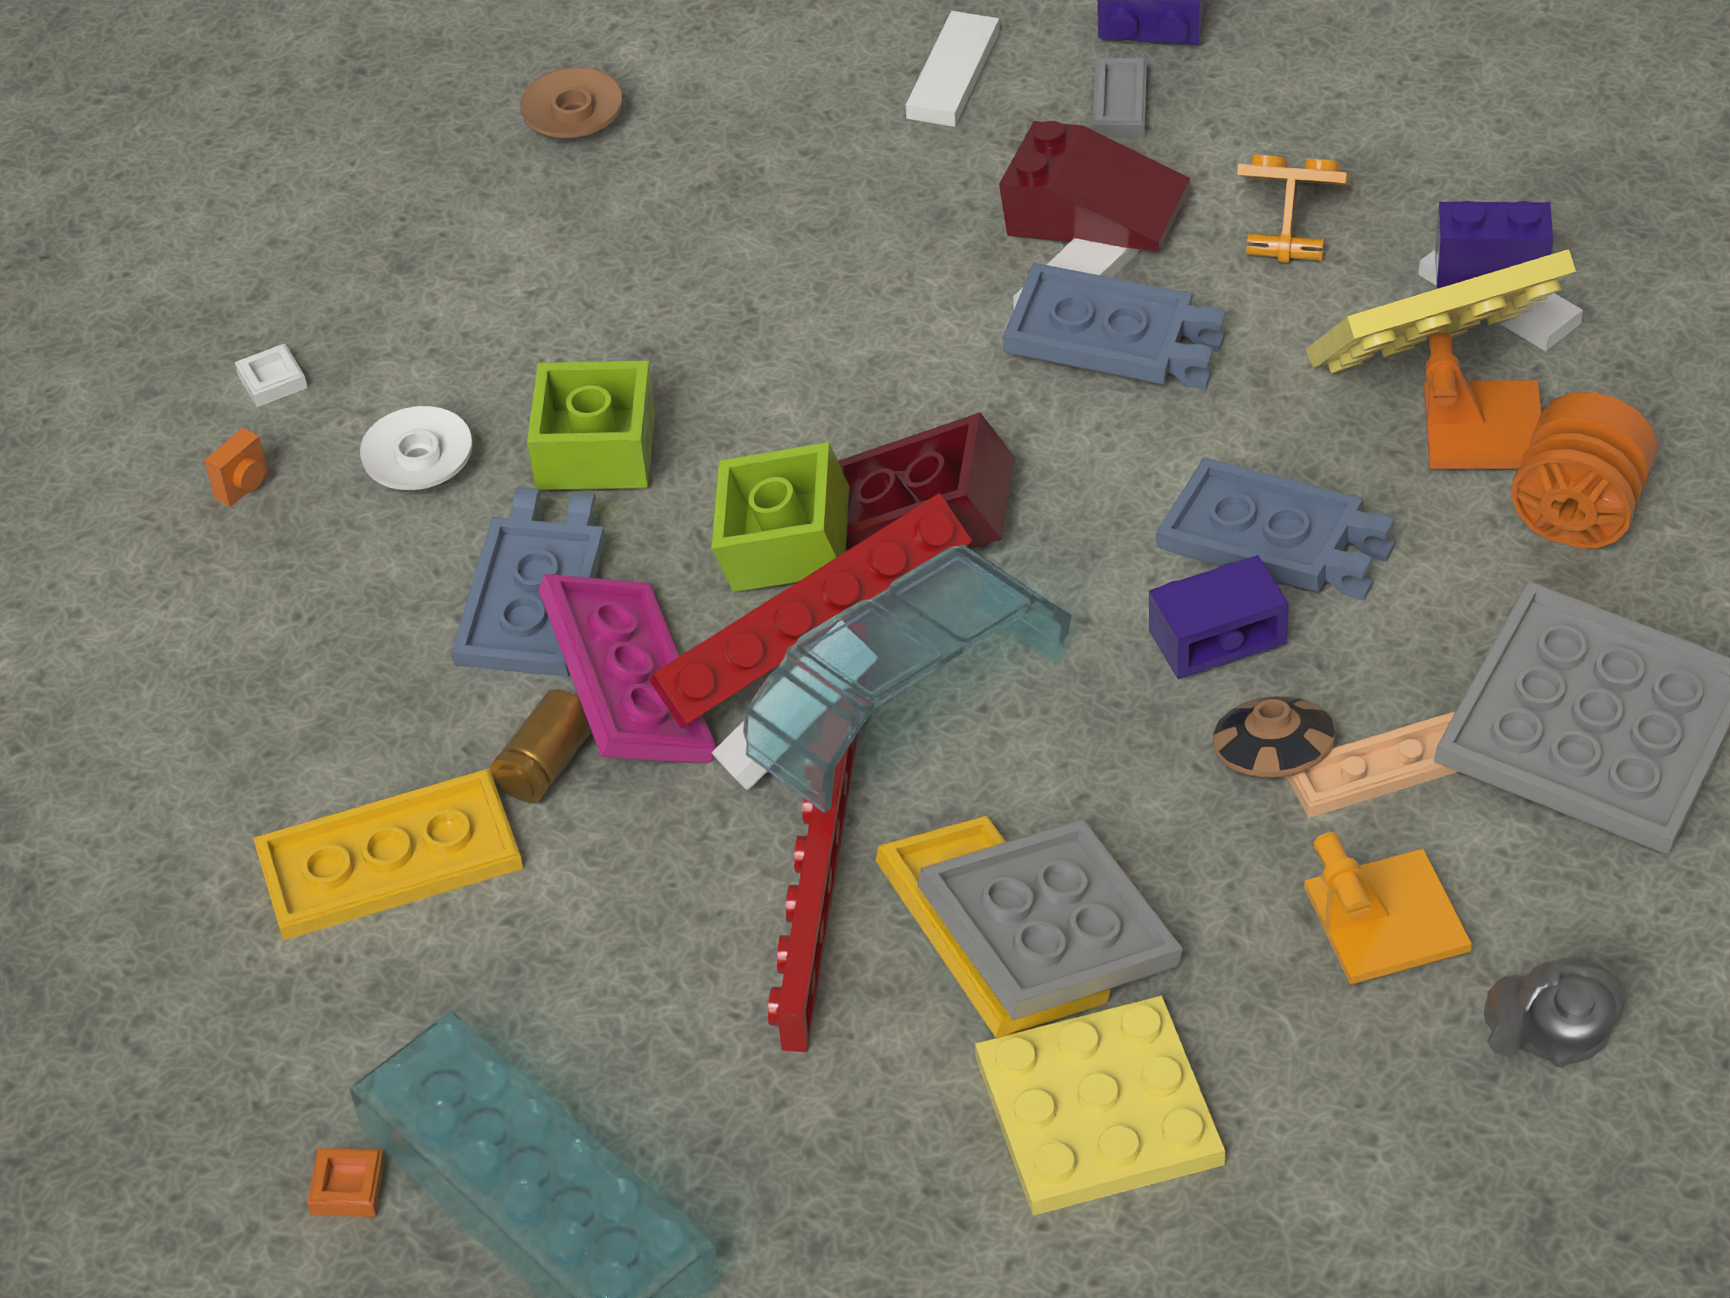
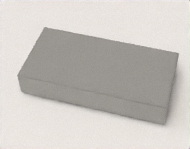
[1092,58,1147,137]

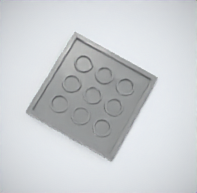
[1434,581,1730,855]

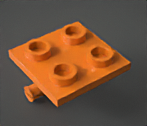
[1424,332,1541,469]

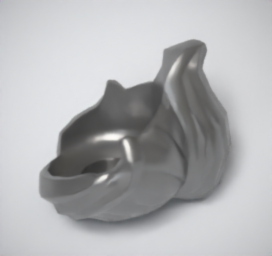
[1484,958,1626,1067]

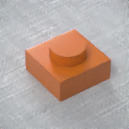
[204,427,269,507]

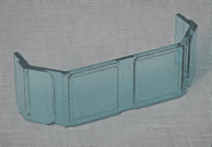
[743,544,1072,813]

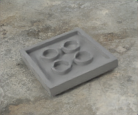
[917,819,1183,1020]

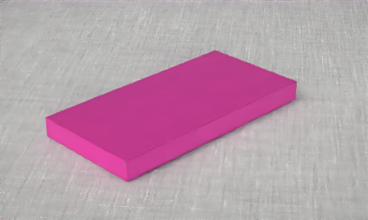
[538,574,717,764]

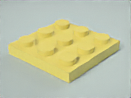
[975,995,1225,1216]

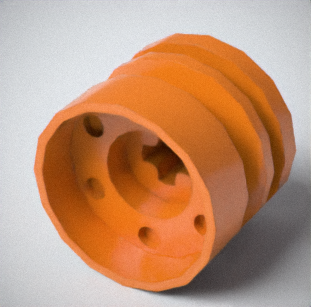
[1511,392,1658,549]

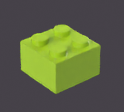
[527,360,656,490]
[711,442,849,592]

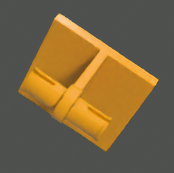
[1237,155,1351,264]
[1304,832,1472,985]

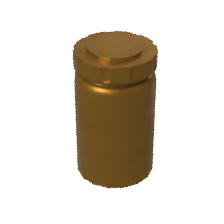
[490,689,592,804]

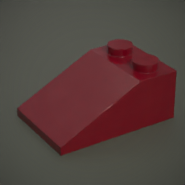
[999,121,1191,251]
[838,412,1015,554]

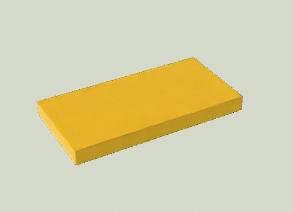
[253,768,523,941]
[875,815,1111,1038]

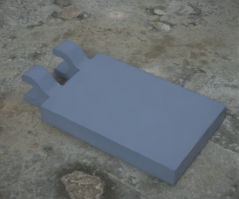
[1003,262,1226,390]
[1156,458,1395,600]
[451,487,606,677]

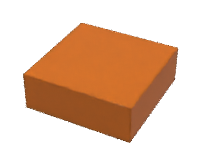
[307,1148,386,1217]

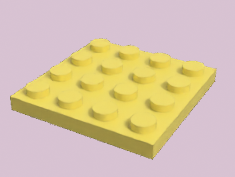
[1306,249,1576,374]

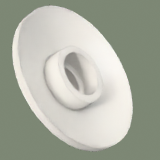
[360,406,473,490]

